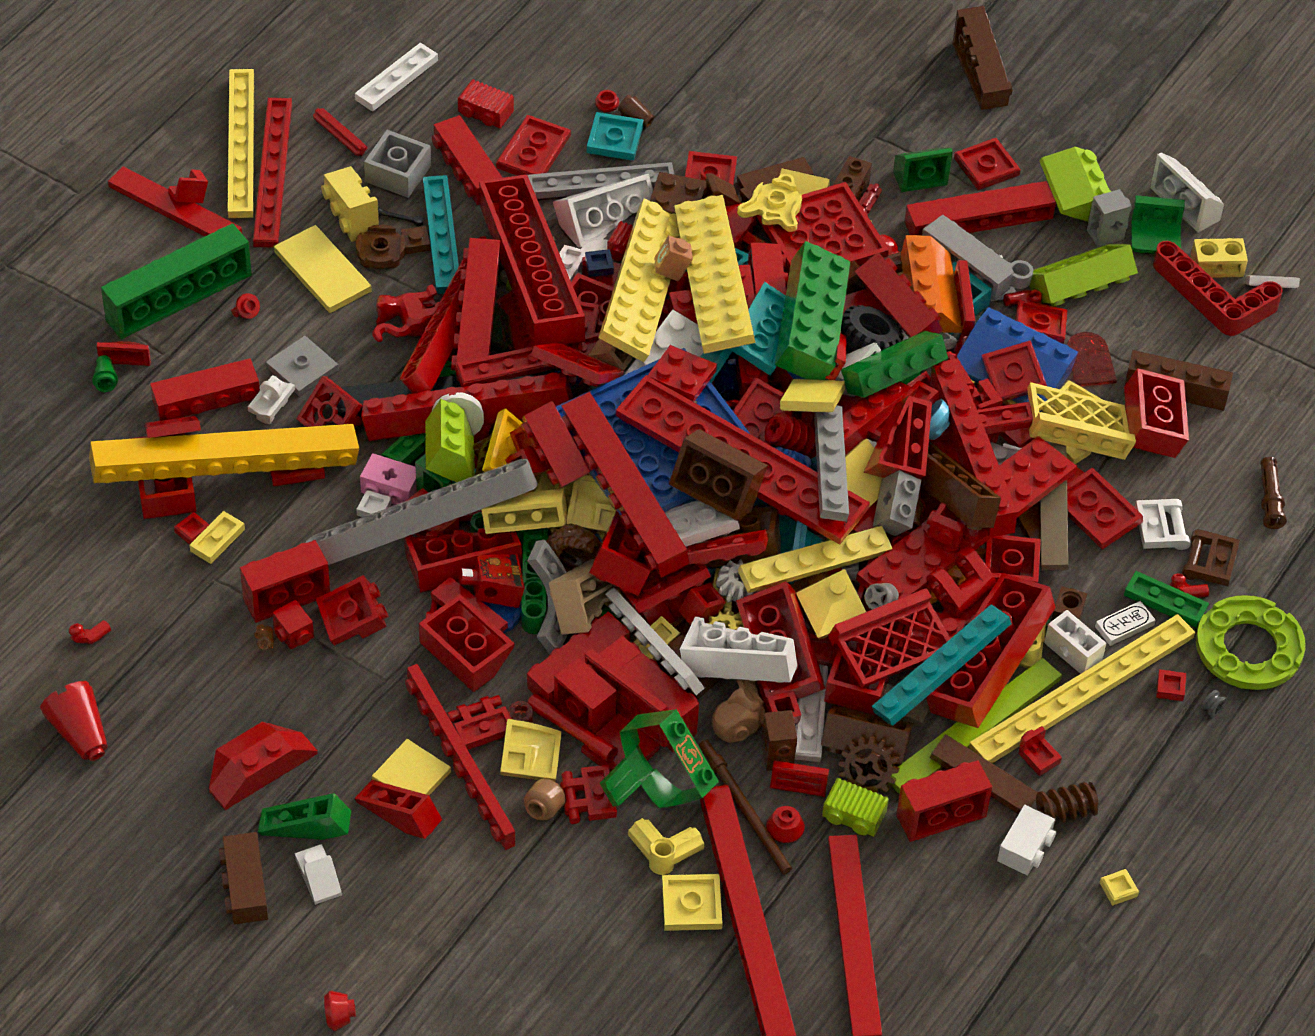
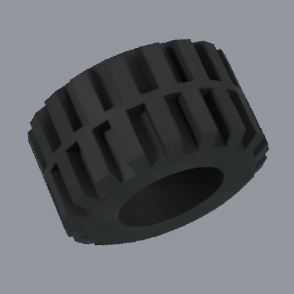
[840,305,903,354]

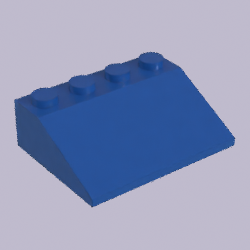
[957,307,1078,412]

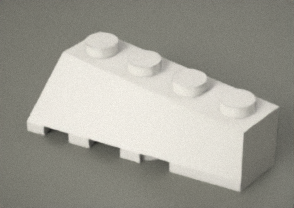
[680,616,797,683]

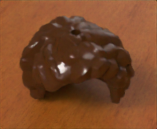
[546,523,601,573]

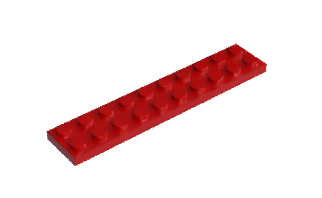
[615,375,870,545]
[856,436,1077,601]

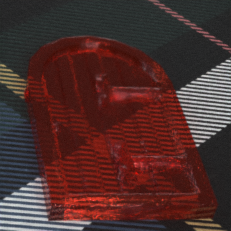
[1068,332,1117,386]

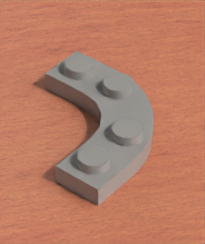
[527,540,568,654]

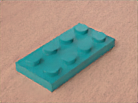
[728,282,786,375]

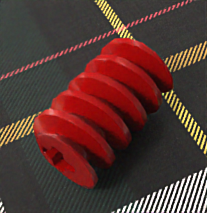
[764,413,816,459]

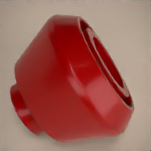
[766,806,805,843]
[324,991,356,1031]

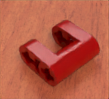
[926,546,996,617]

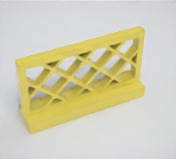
[1027,382,1136,460]

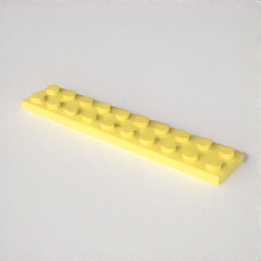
[674,195,755,354]
[598,198,681,362]

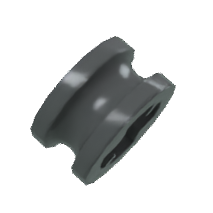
[1201,690,1227,717]

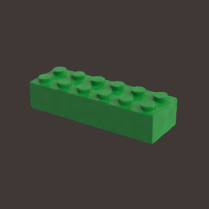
[101,223,252,340]
[775,241,850,380]

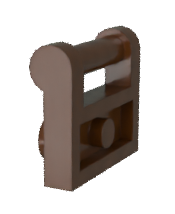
[1182,529,1240,586]

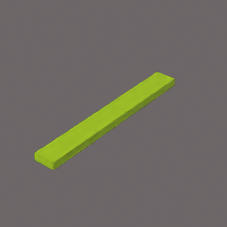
[887,658,1062,794]

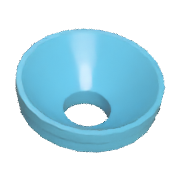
[929,399,950,440]

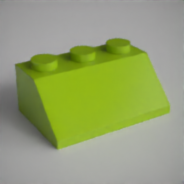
[1039,147,1111,221]
[426,399,475,482]

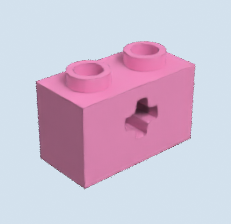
[360,453,417,505]

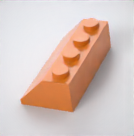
[900,235,962,333]

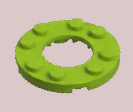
[1196,595,1305,690]

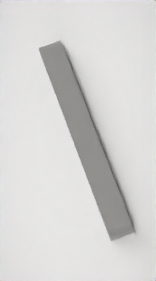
[306,459,538,565]

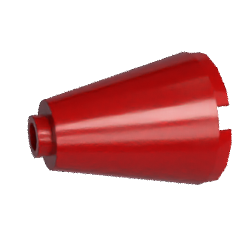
[40,681,108,761]

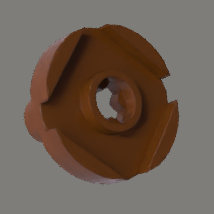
[356,225,406,268]

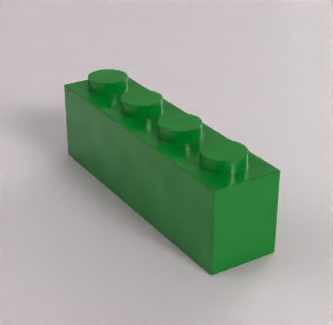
[841,331,948,398]

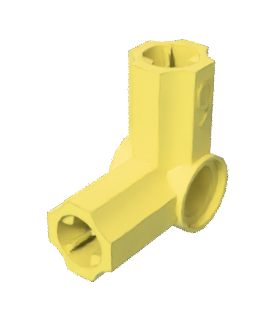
[628,818,704,875]

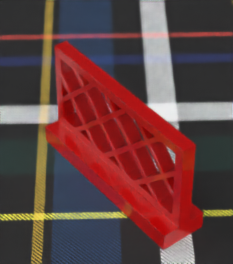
[828,588,951,688]

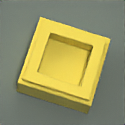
[1100,869,1139,906]

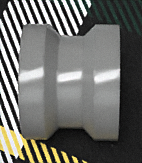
[865,583,899,610]

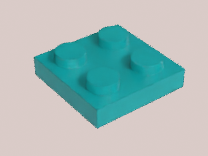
[587,112,644,161]

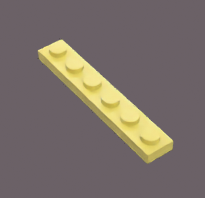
[738,526,893,593]

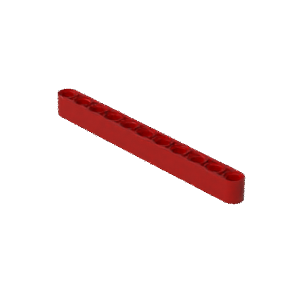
[700,784,796,1036]

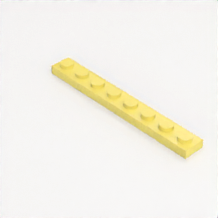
[228,69,254,218]

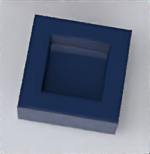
[585,249,614,277]

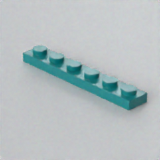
[423,175,459,294]
[872,604,1012,726]

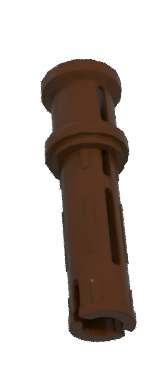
[1260,457,1287,529]

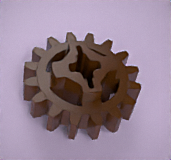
[838,736,900,795]

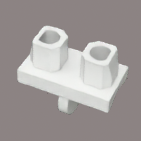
[248,375,295,424]

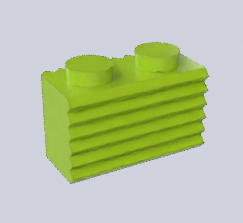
[822,778,889,837]

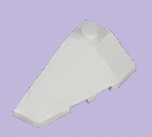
[553,174,653,248]

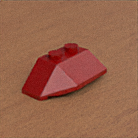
[209,722,318,810]

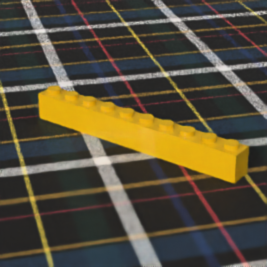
[89,424,359,483]

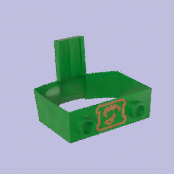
[599,709,719,808]

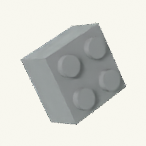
[364,130,431,198]

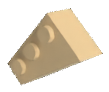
[549,559,619,635]

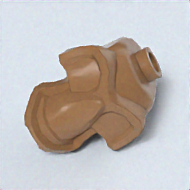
[711,679,766,743]

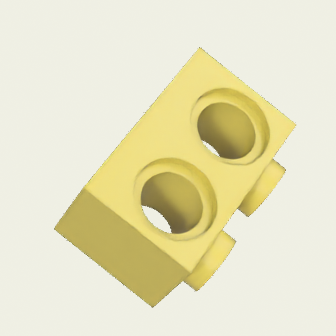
[1190,238,1248,278]

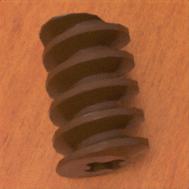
[1036,782,1098,825]

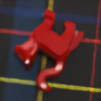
[372,284,439,342]

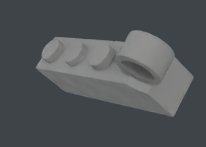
[922,215,1033,301]

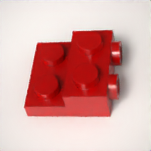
[316,575,389,646]

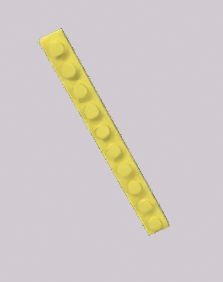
[969,614,1195,763]

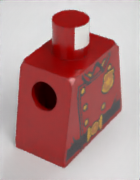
[459,553,525,608]

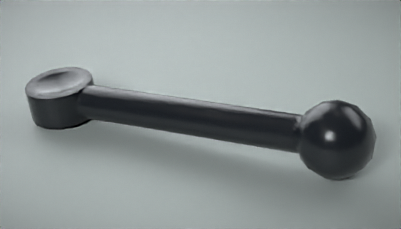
[378,207,423,226]

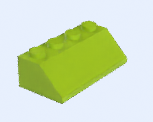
[1022,244,1138,306]

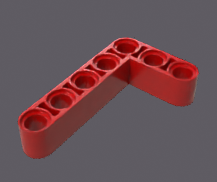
[1153,241,1283,336]

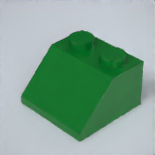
[893,147,953,193]

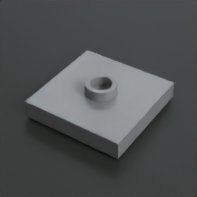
[266,336,339,397]

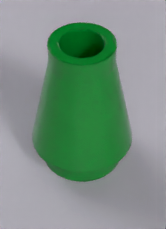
[92,355,118,392]

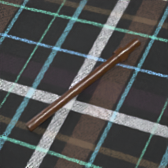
[699,739,792,875]

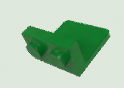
[1131,196,1185,254]

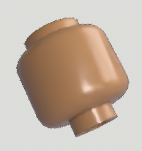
[524,779,565,821]

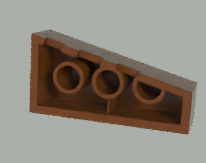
[952,6,1013,110]

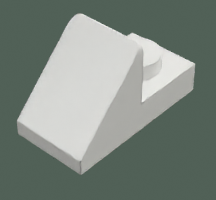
[295,844,342,905]

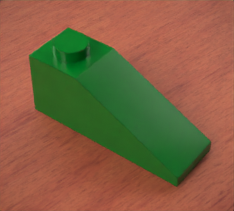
[258,793,352,840]

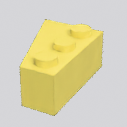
[321,166,379,242]

